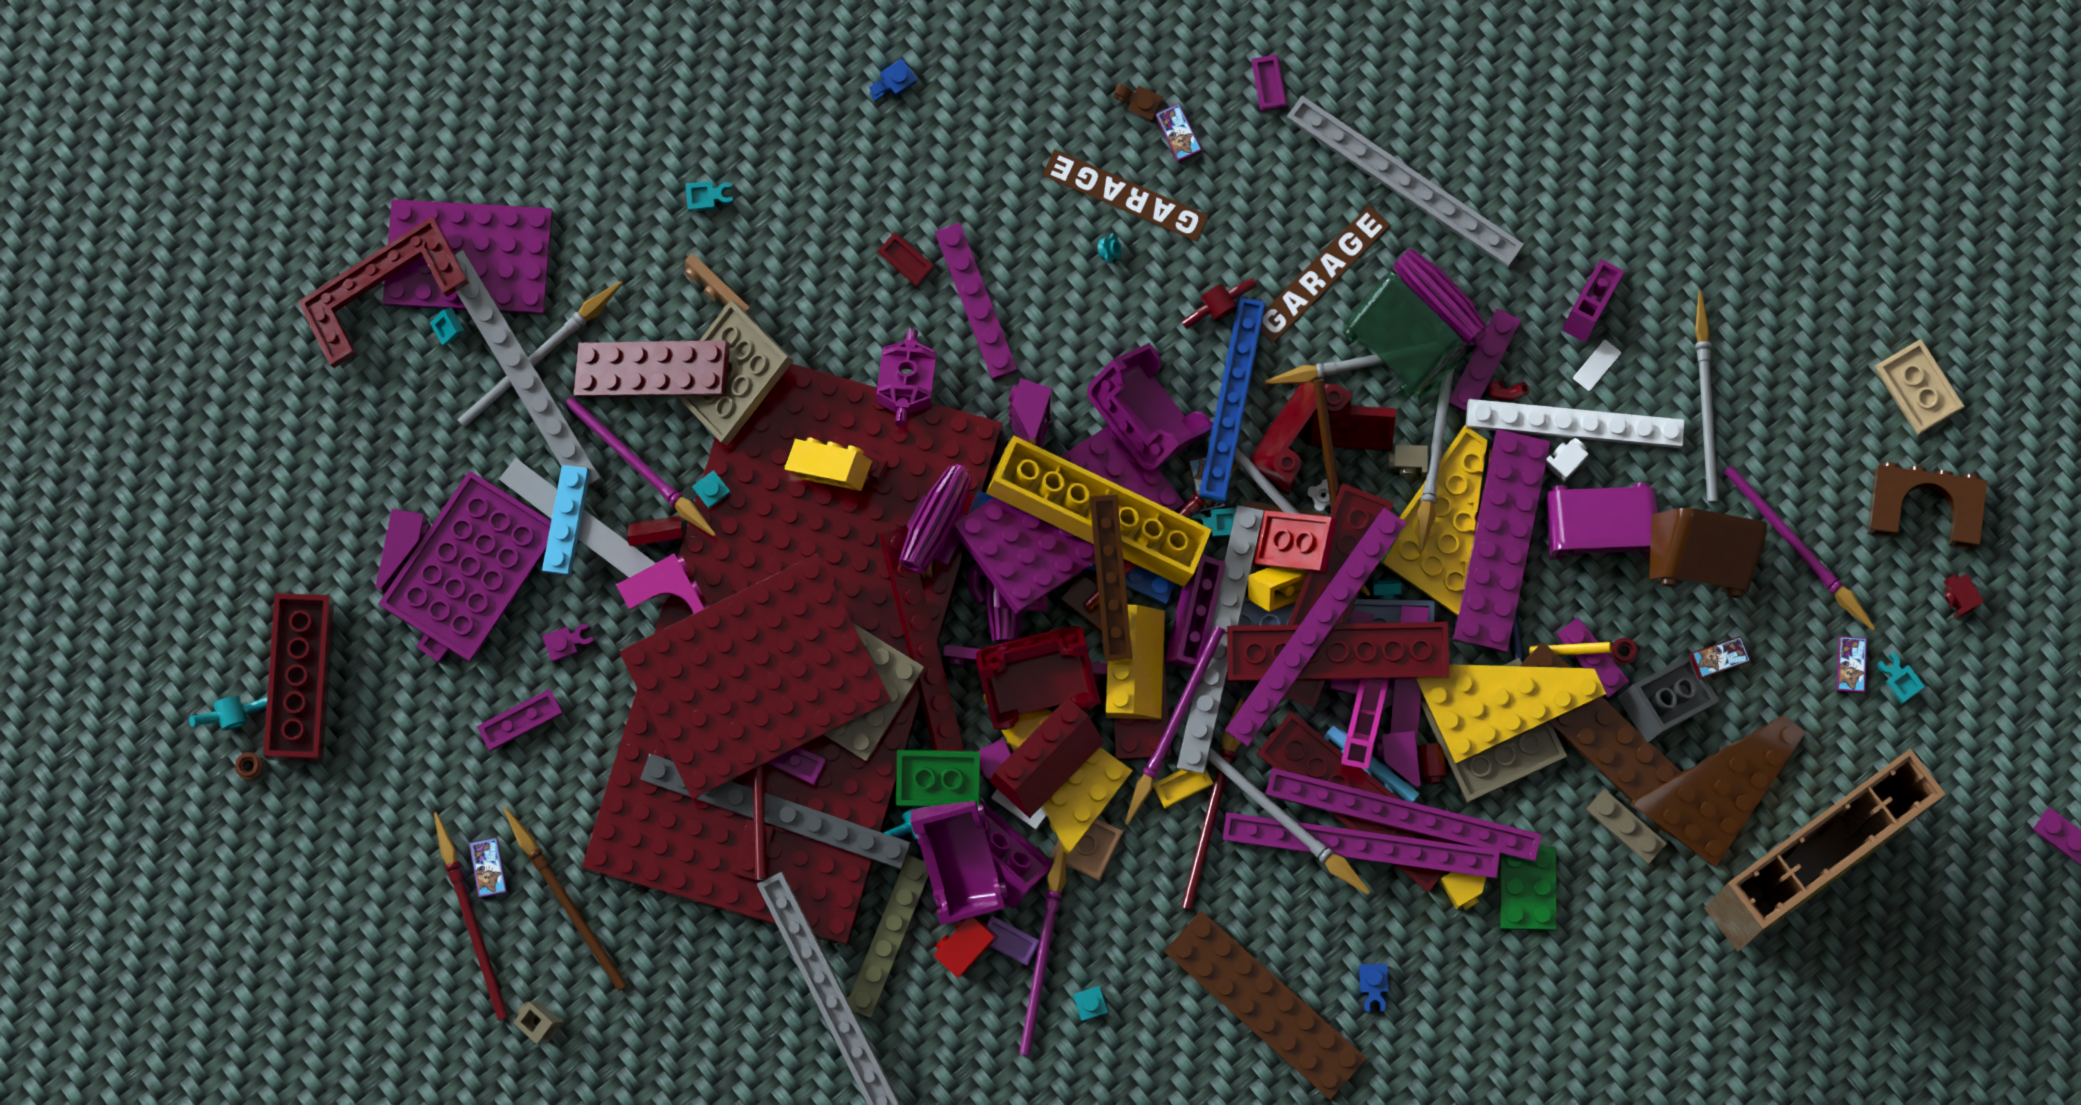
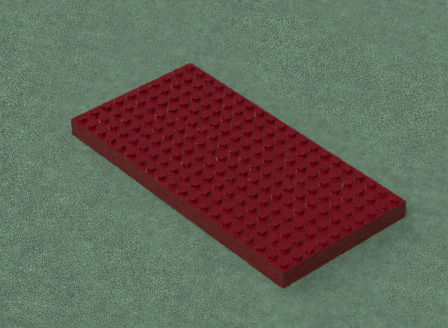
[582,364,1003,947]

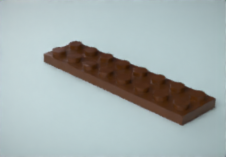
[1520,642,1681,834]
[1164,911,1367,1101]

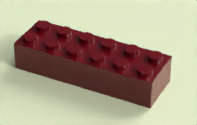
[263,593,334,762]

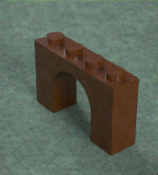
[1867,462,1988,549]

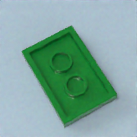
[896,749,981,806]
[1500,846,1556,930]

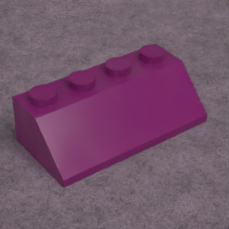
[1009,378,1052,448]
[979,799,1053,909]

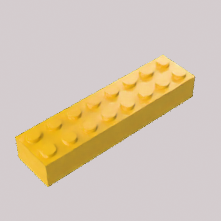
[986,436,1212,587]

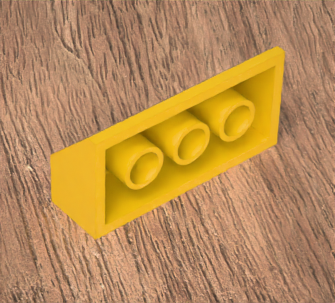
[1106,605,1165,720]

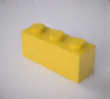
[784,438,872,491]

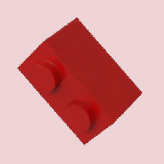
[933,916,999,978]

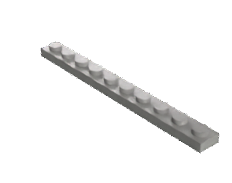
[1286,96,1524,268]
[455,250,601,487]
[1177,505,1264,775]
[757,871,900,1105]

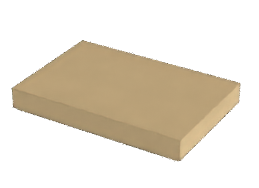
[1874,339,1965,436]

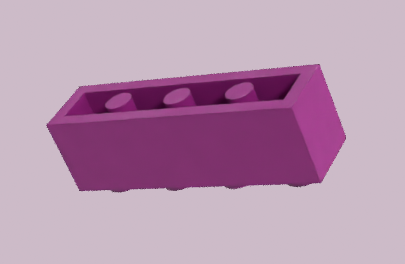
[1165,555,1225,670]

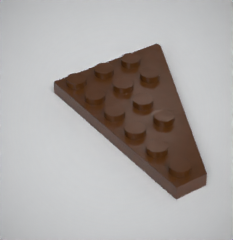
[1630,716,1805,867]

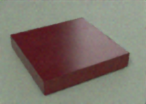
[627,515,684,547]

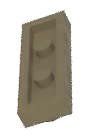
[1585,789,1667,865]

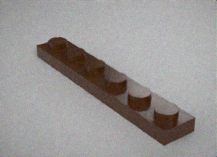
[1089,493,1133,661]

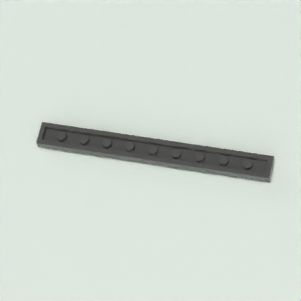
[640,754,910,870]

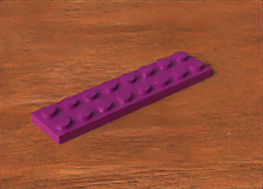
[1453,429,1551,653]

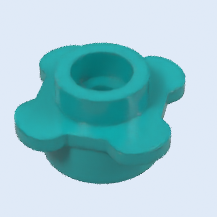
[1098,233,1122,263]

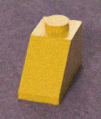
[1248,567,1308,612]
[1440,872,1486,910]

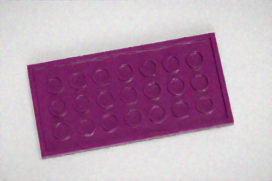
[952,426,1185,614]

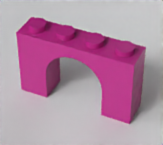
[616,554,709,614]

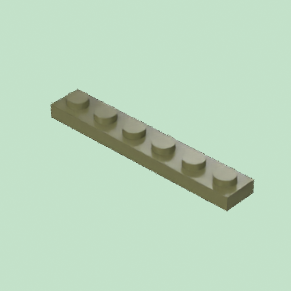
[848,855,929,1019]

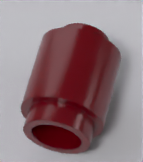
[1417,743,1447,785]

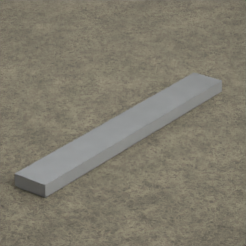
[499,458,671,604]

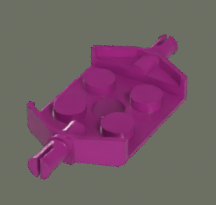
[876,328,936,427]

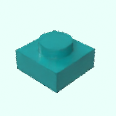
[430,307,464,346]
[692,470,731,510]
[1372,579,1401,599]
[1073,986,1108,1022]

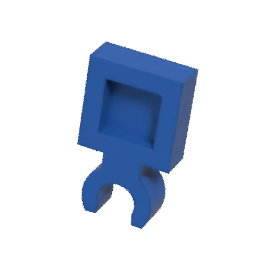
[1359,964,1388,1013]

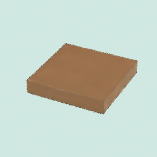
[1050,819,1123,882]

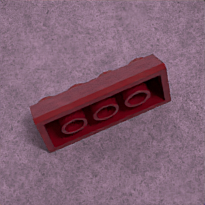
[990,697,1104,819]

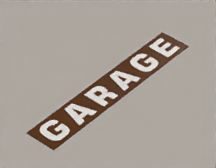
[1042,149,1208,241]
[1260,205,1390,343]

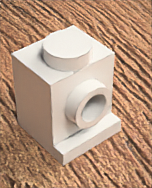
[1546,438,1588,482]

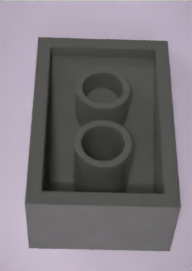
[1618,656,1720,743]

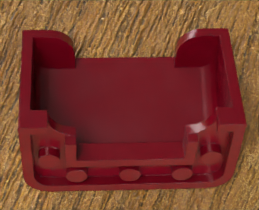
[1250,382,1353,496]
[976,626,1101,730]

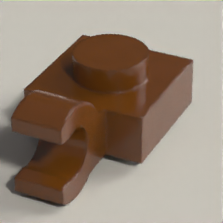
[1113,83,1163,122]

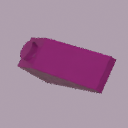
[1562,259,1625,343]
[375,509,430,594]

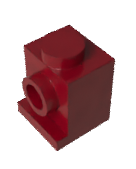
[862,448,889,490]
[1943,574,1984,619]

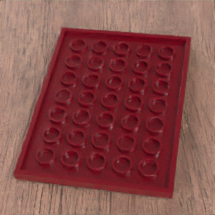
[619,553,891,800]

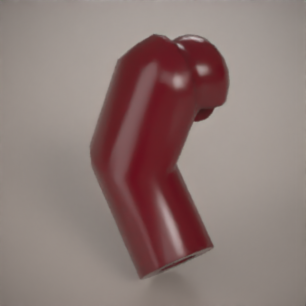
[1488,381,1530,402]

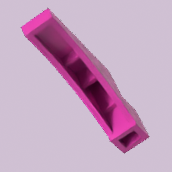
[1341,679,1389,769]

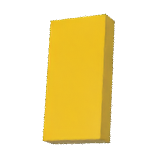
[1153,770,1214,809]

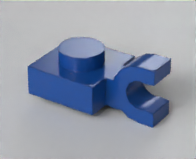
[869,59,917,102]

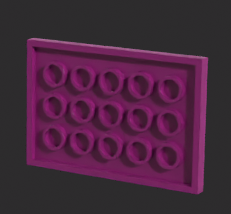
[382,199,553,315]
[378,471,551,663]

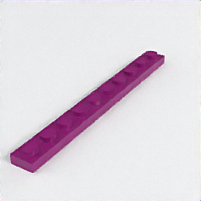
[1225,508,1407,747]
[1266,768,1541,862]
[1223,812,1501,879]

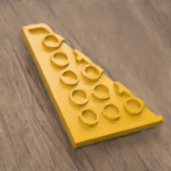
[1380,425,1487,617]
[1416,665,1606,763]
[983,694,1133,855]

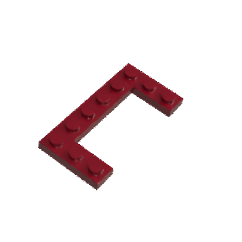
[298,216,469,368]

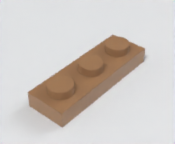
[685,253,750,316]

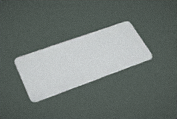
[1573,340,1621,391]

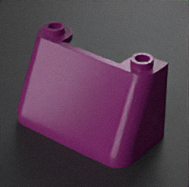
[1087,343,1213,470]
[1546,483,1659,560]
[911,801,1009,925]

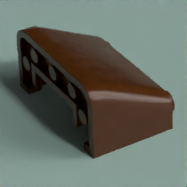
[1649,508,1767,598]

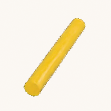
[1529,642,1612,656]

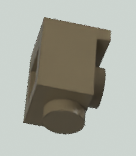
[1388,445,1428,478]
[513,1001,564,1044]

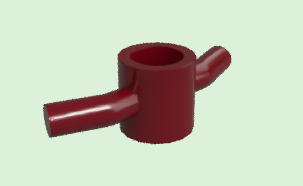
[1181,278,1257,329]

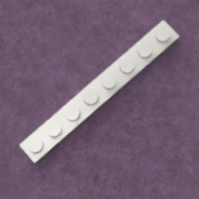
[1466,399,1684,448]

